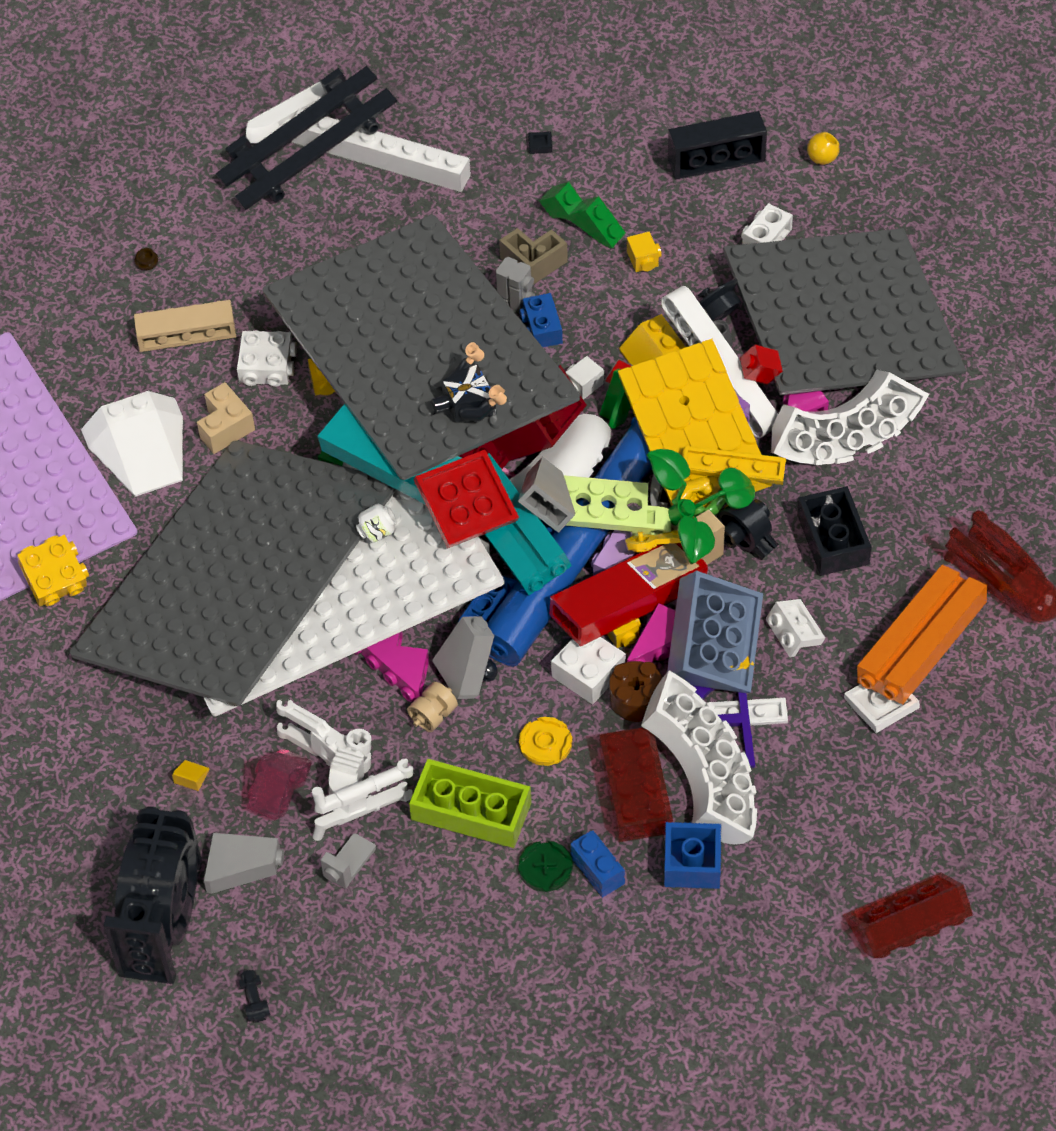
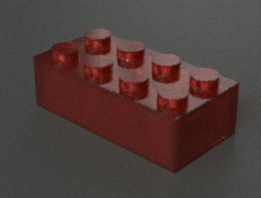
[599,727,673,842]

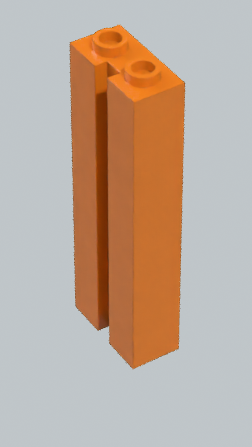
[857,565,987,705]

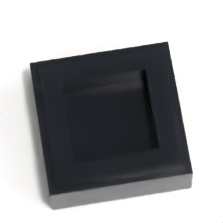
[528,131,553,154]

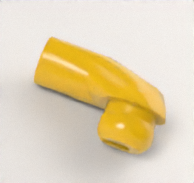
[675,477,714,500]

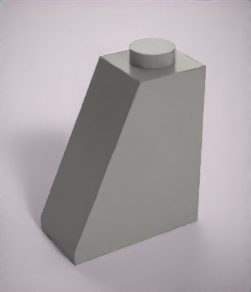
[518,456,575,533]
[432,616,494,699]
[204,833,284,894]

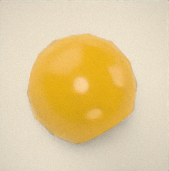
[807,132,839,165]

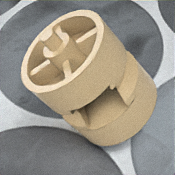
[407,682,458,732]

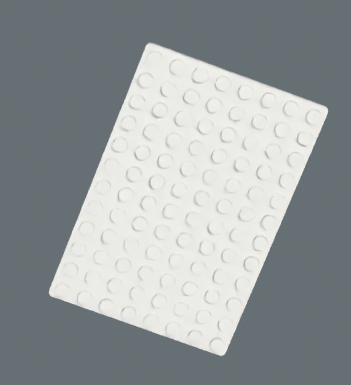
[204,490,504,716]

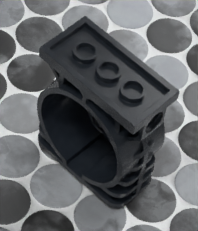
[103,806,202,984]

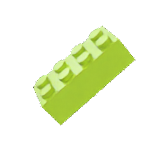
[409,759,531,848]

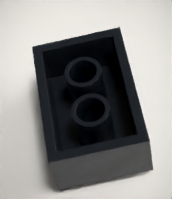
[797,486,872,576]

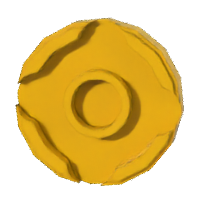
[519,717,572,766]

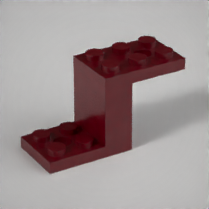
[459,365,587,469]

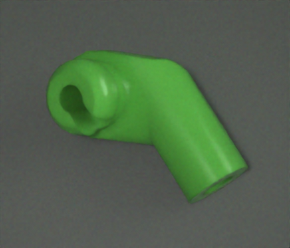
[694,490,726,517]

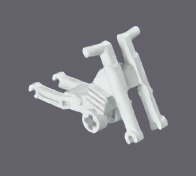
[276,700,413,841]

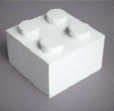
[551,637,626,704]

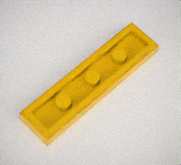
[683,446,786,485]

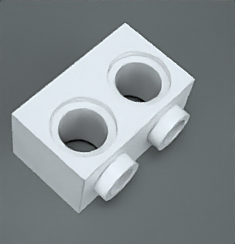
[741,203,793,245]

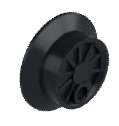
[697,278,742,321]

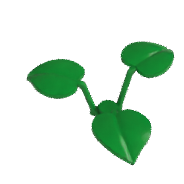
[646,449,755,564]

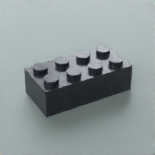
[668,111,767,180]

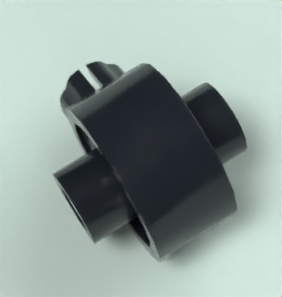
[717,499,779,560]

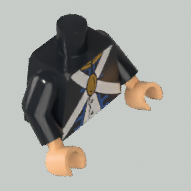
[431,342,507,422]

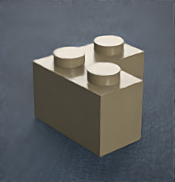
[499,228,568,285]

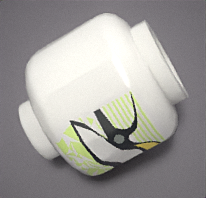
[356,504,397,542]

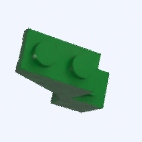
[539,182,626,248]

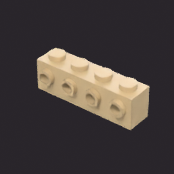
[134,300,236,352]

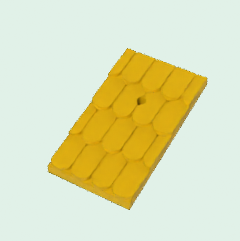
[618,338,773,508]

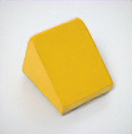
[172,760,210,791]

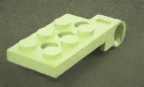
[564,475,671,537]

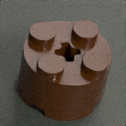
[610,661,662,722]

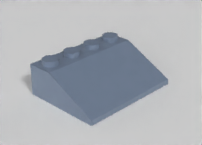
[667,571,763,693]

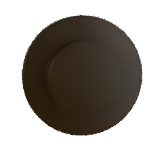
[134,248,159,270]

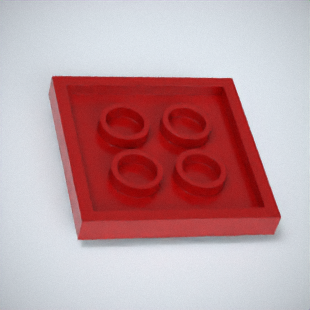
[414,450,519,549]

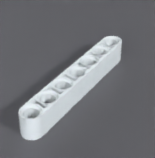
[661,286,778,438]

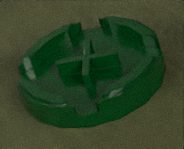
[518,841,573,892]

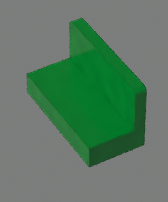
[600,368,631,429]

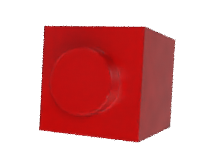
[740,345,783,384]

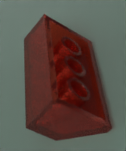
[843,872,973,959]

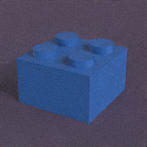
[664,822,721,889]

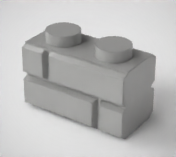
[496,257,535,312]

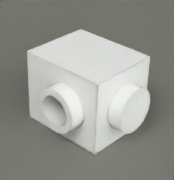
[566,356,604,399]

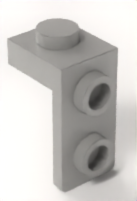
[320,834,376,889]

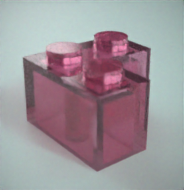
[247,749,312,820]

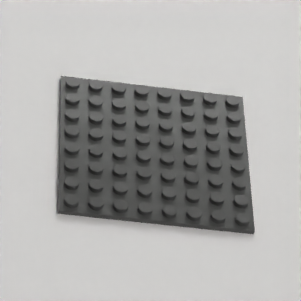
[723,228,967,395]

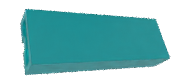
[318,404,462,505]
[484,453,572,595]

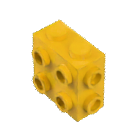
[17,534,89,607]

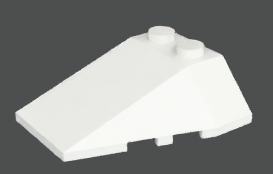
[81,391,183,497]

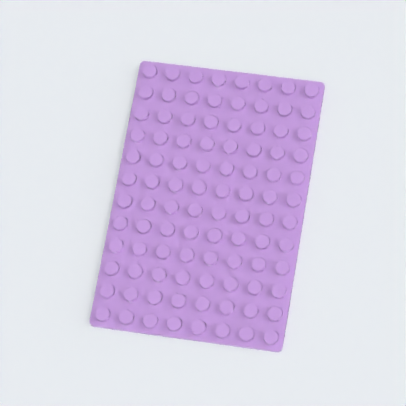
[0,332,137,601]

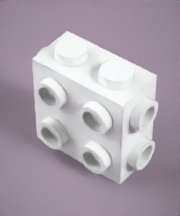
[237,331,297,386]

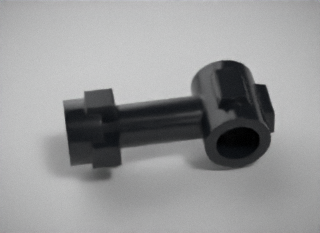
[239,970,271,1023]

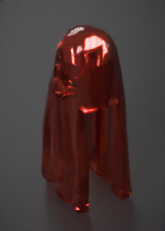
[944,510,1056,623]

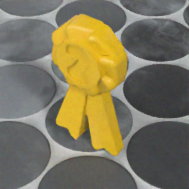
[625,530,681,552]

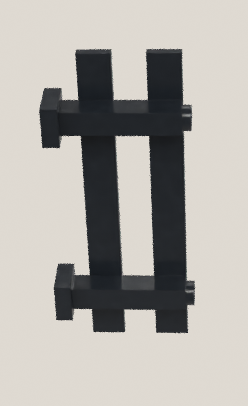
[216,65,398,210]

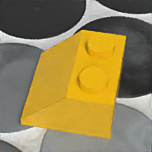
[619,314,686,365]

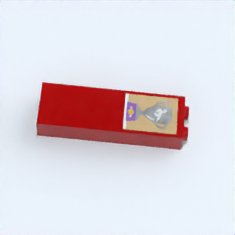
[549,543,708,647]

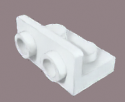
[766,599,825,657]

